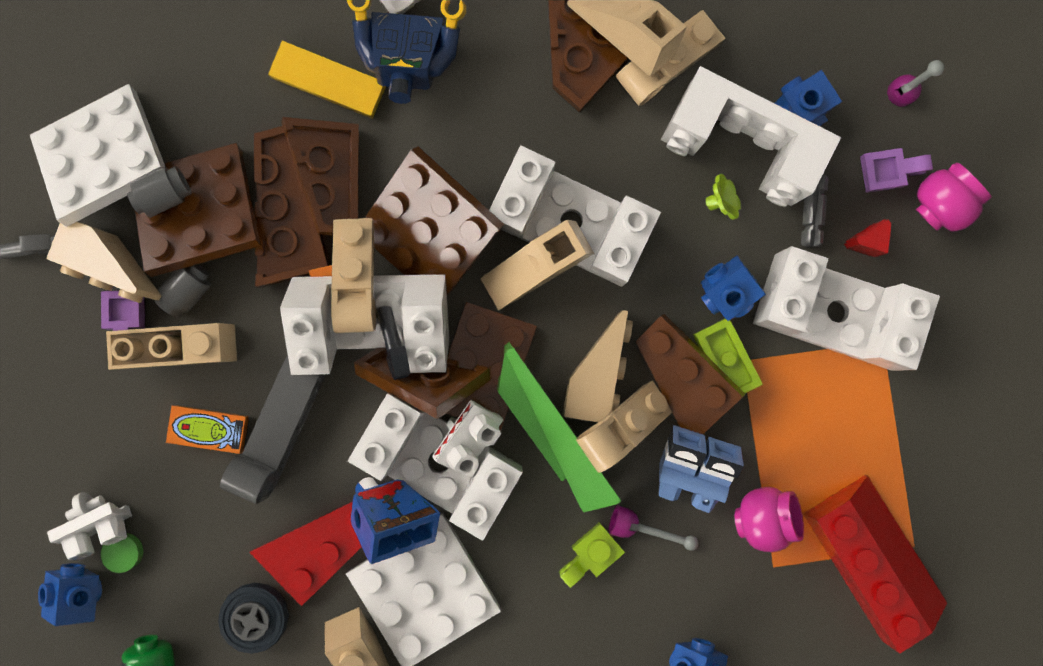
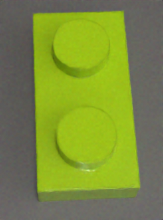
[693,318,763,393]

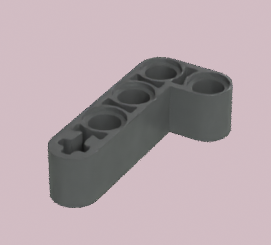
[220,355,326,504]

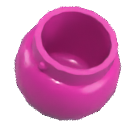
[916,162,992,231]
[734,487,804,552]

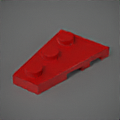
[249,501,362,606]

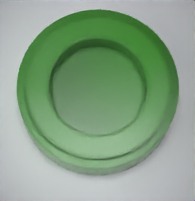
[101,533,143,573]

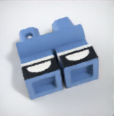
[659,425,744,513]

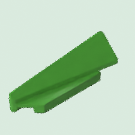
[497,342,621,512]

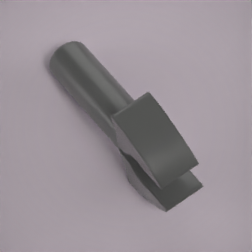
[0,234,55,259]

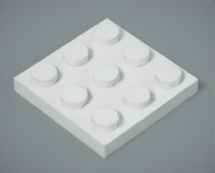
[30,84,165,227]
[346,513,501,666]

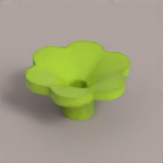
[705,174,741,220]

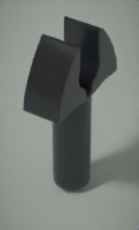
[376,306,410,380]

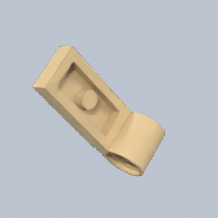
[616,10,726,106]
[331,218,376,333]
[576,380,672,473]

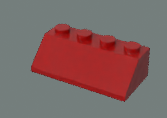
[803,475,947,654]

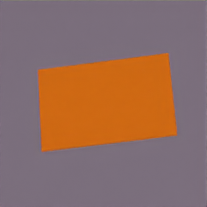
[747,349,915,568]

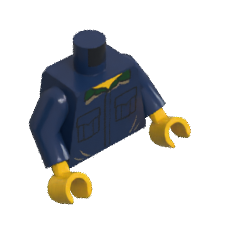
[347,0,467,104]

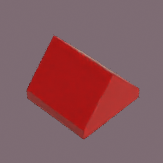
[844,219,891,257]

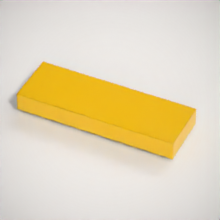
[268,41,386,119]

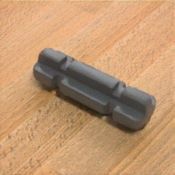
[801,175,829,248]

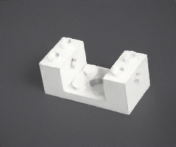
[661,66,841,207]
[489,145,661,287]
[752,246,940,371]
[280,274,449,375]
[348,393,523,541]

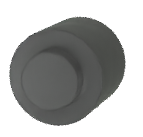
[127,166,192,218]
[155,264,211,318]

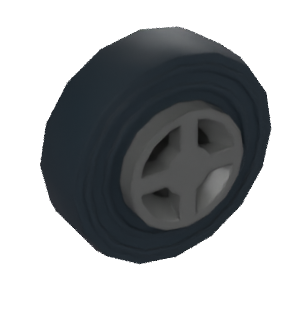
[218,583,289,654]

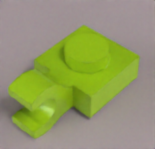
[559,522,625,588]

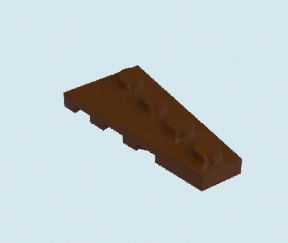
[254,126,330,288]

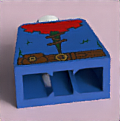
[351,477,440,565]

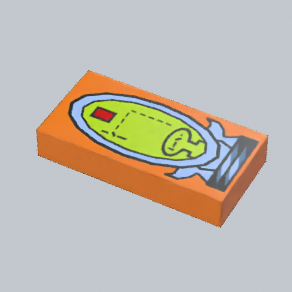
[166,405,249,454]

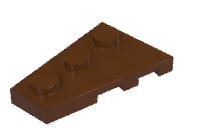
[281,117,359,235]
[636,314,745,434]
[354,347,490,420]

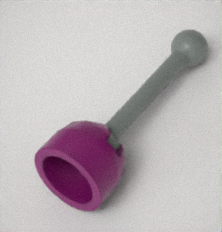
[887,60,944,107]
[609,505,699,551]

